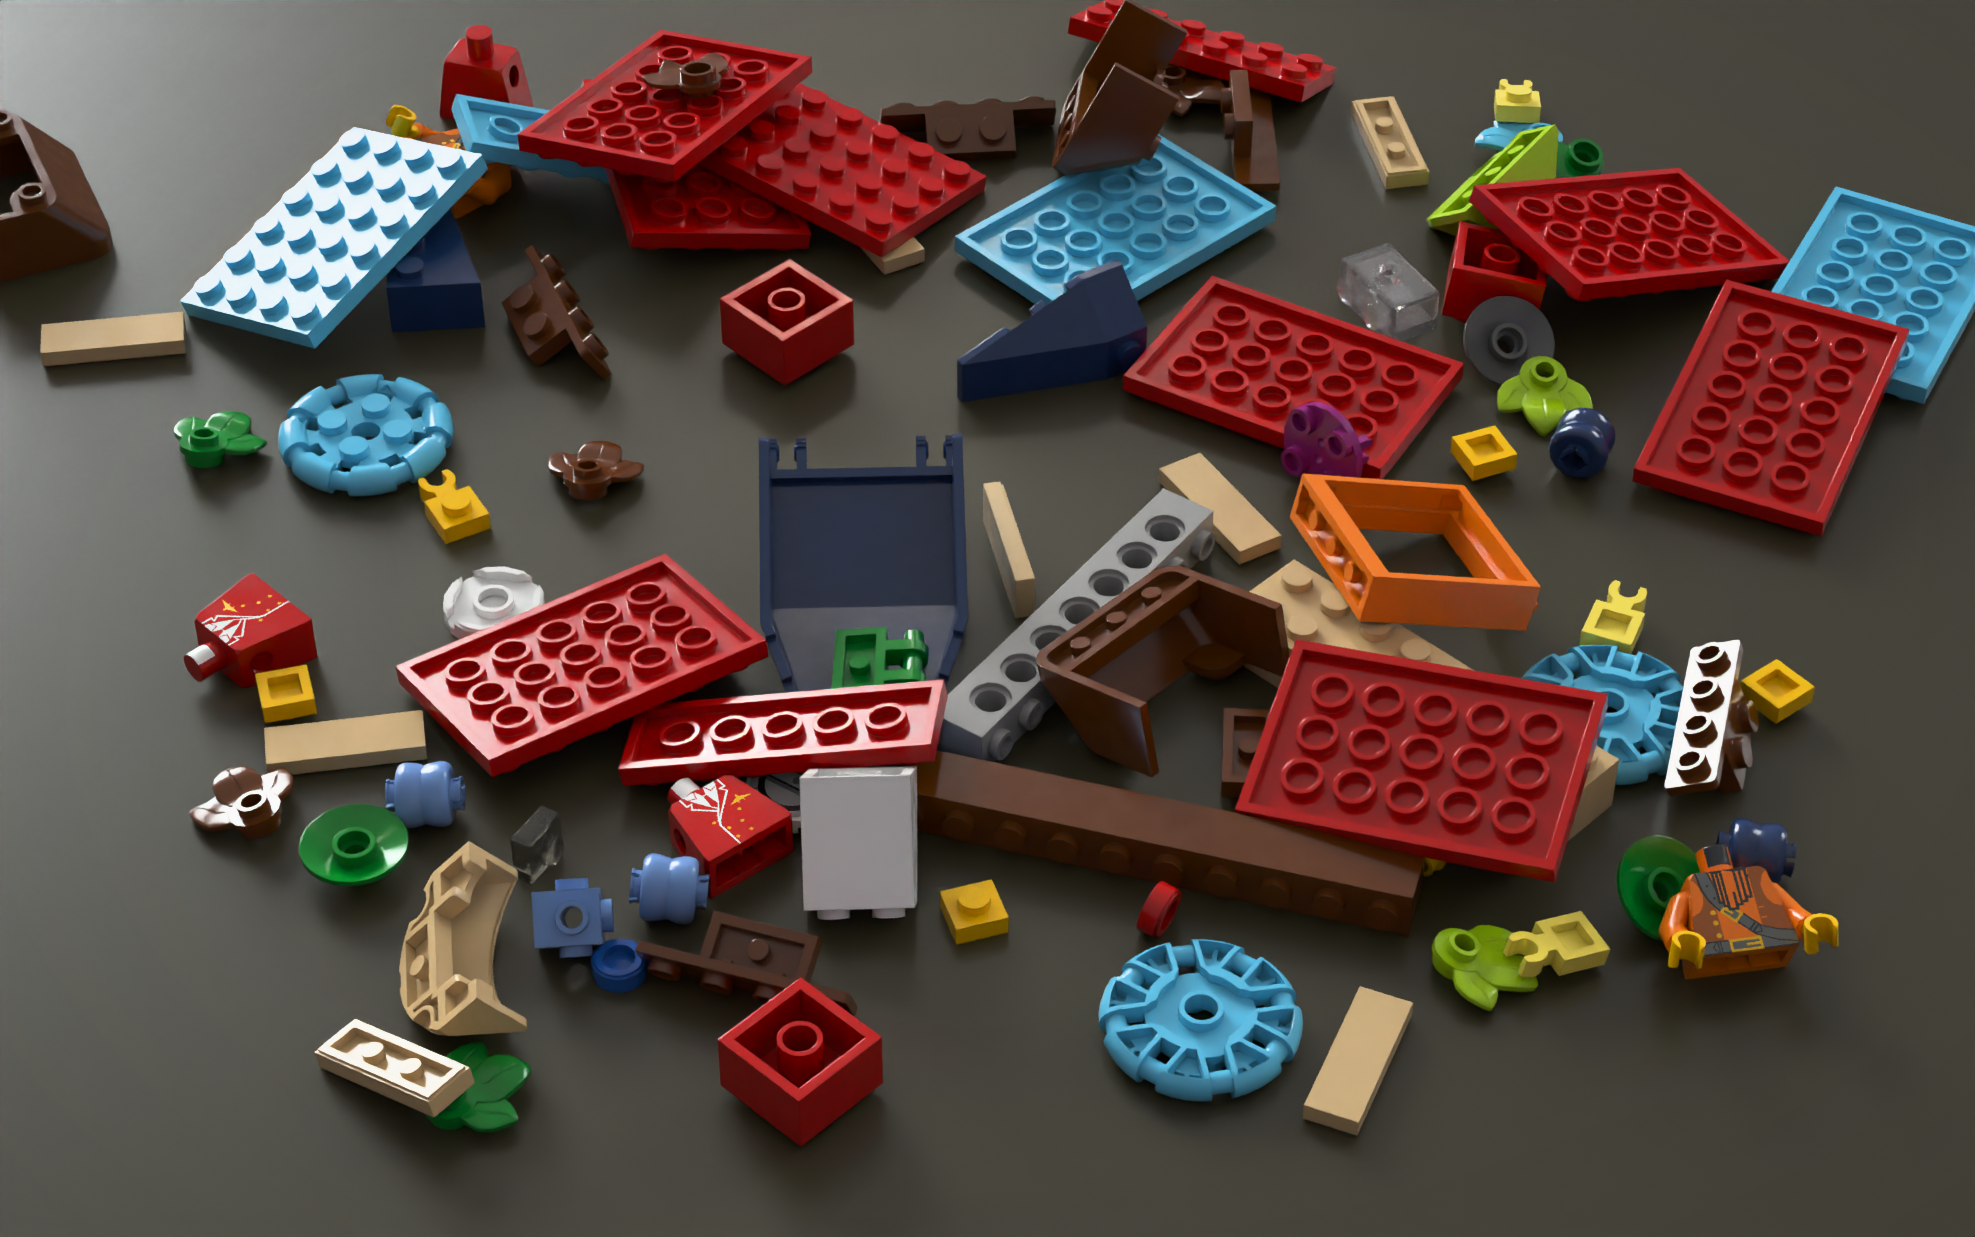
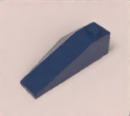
[957,260,1147,402]

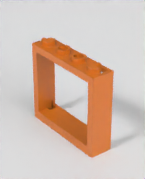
[1290,474,1541,631]

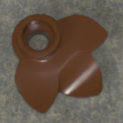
[642,53,728,99]
[1163,64,1229,116]
[548,441,644,500]
[190,766,294,839]

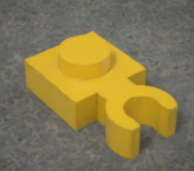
[418,469,491,544]

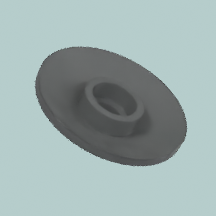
[1463,296,1555,386]

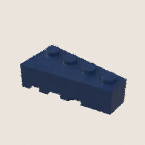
[386,209,485,332]

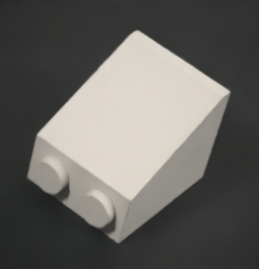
[799,766,918,920]

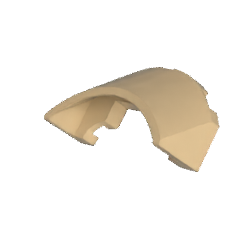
[399,841,527,1036]

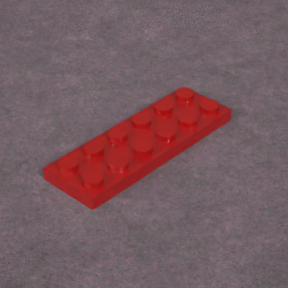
[1068,0,1337,103]
[618,679,948,786]

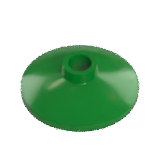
[299,804,409,886]
[1616,835,1700,941]

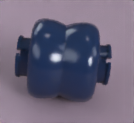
[1548,408,1616,479]
[1716,818,1797,885]

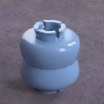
[385,761,466,828]
[629,853,709,925]

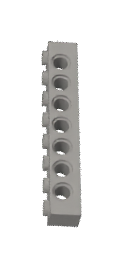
[937,488,1215,762]

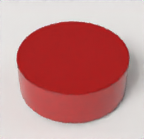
[1136,881,1182,939]

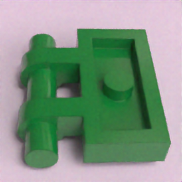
[831,627,929,689]

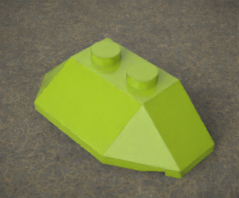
[1426,124,1559,237]

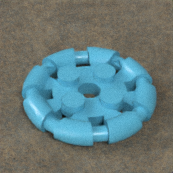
[278,374,454,496]
[1521,645,1684,785]
[1098,939,1303,1102]

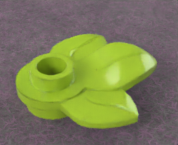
[1497,356,1593,437]
[1432,925,1538,1011]

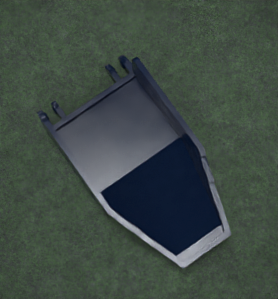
[759,434,968,767]

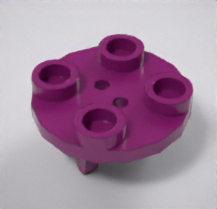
[1281,402,1373,480]

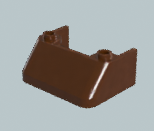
[1052,0,1187,176]
[0,110,113,283]
[1036,566,1290,777]

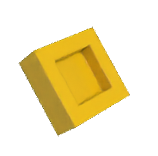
[1450,425,1518,481]
[1740,659,1815,724]
[255,664,317,723]
[940,879,1009,945]

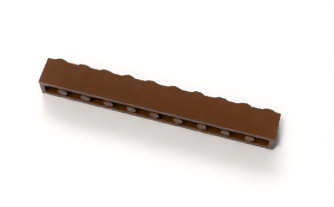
[891,750,1426,936]

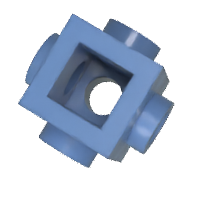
[531,878,614,958]

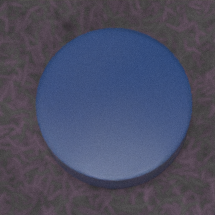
[591,938,648,993]

